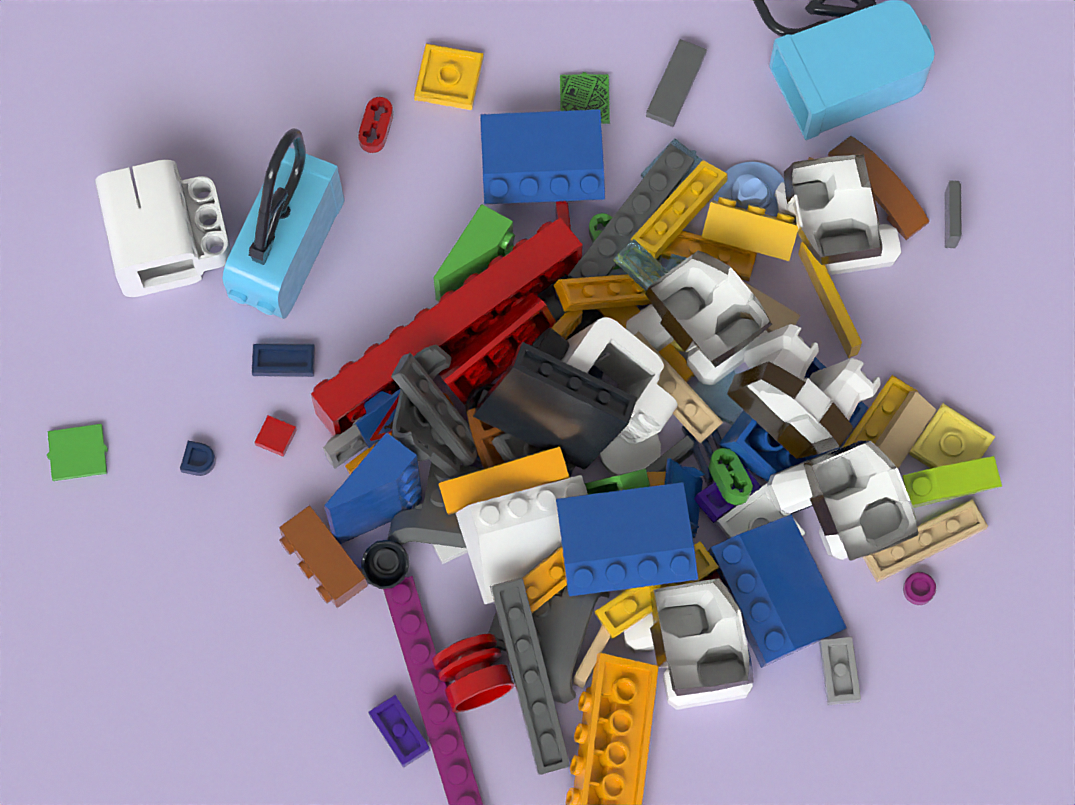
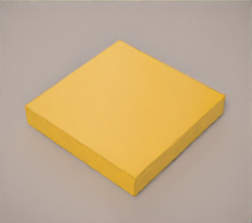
[414,43,484,110]

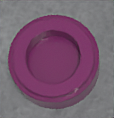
[903,572,936,605]

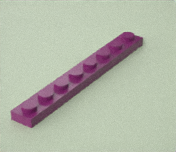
[383,576,483,805]

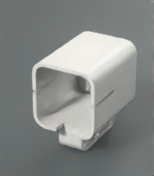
[95,160,231,297]
[561,317,678,444]

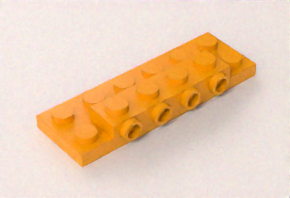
[566,653,659,805]

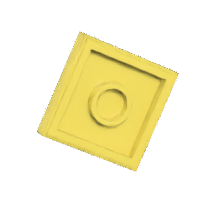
[909,403,995,468]

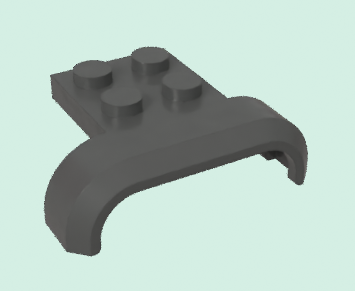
[392,345,469,476]
[387,462,484,548]
[489,586,610,704]

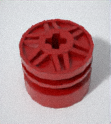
[432,633,515,713]

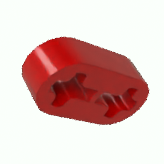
[358,97,393,153]

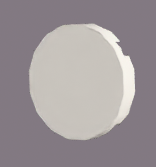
[600,434,661,476]

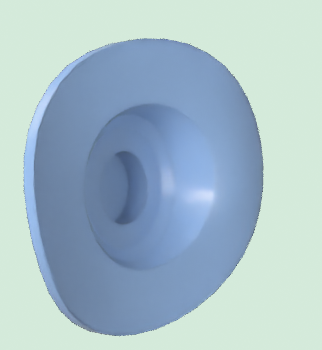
[714,162,784,217]

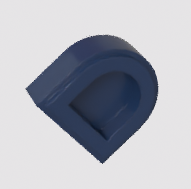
[180,440,216,476]

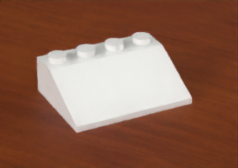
[456,475,588,604]

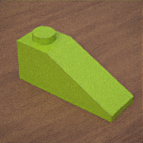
[902,456,1002,508]

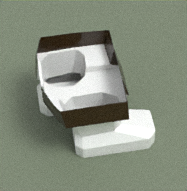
[774,154,901,275]
[626,250,772,386]
[727,324,881,459]
[767,440,918,561]
[622,579,753,710]

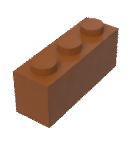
[279,505,368,608]

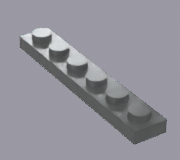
[568,144,695,279]
[490,578,570,775]

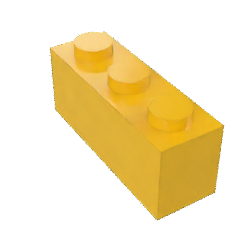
[701,197,798,261]

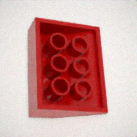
[438,293,557,405]

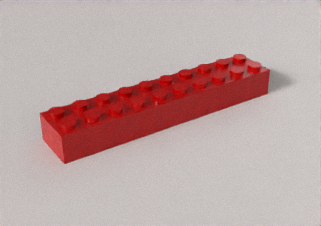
[310,218,583,436]

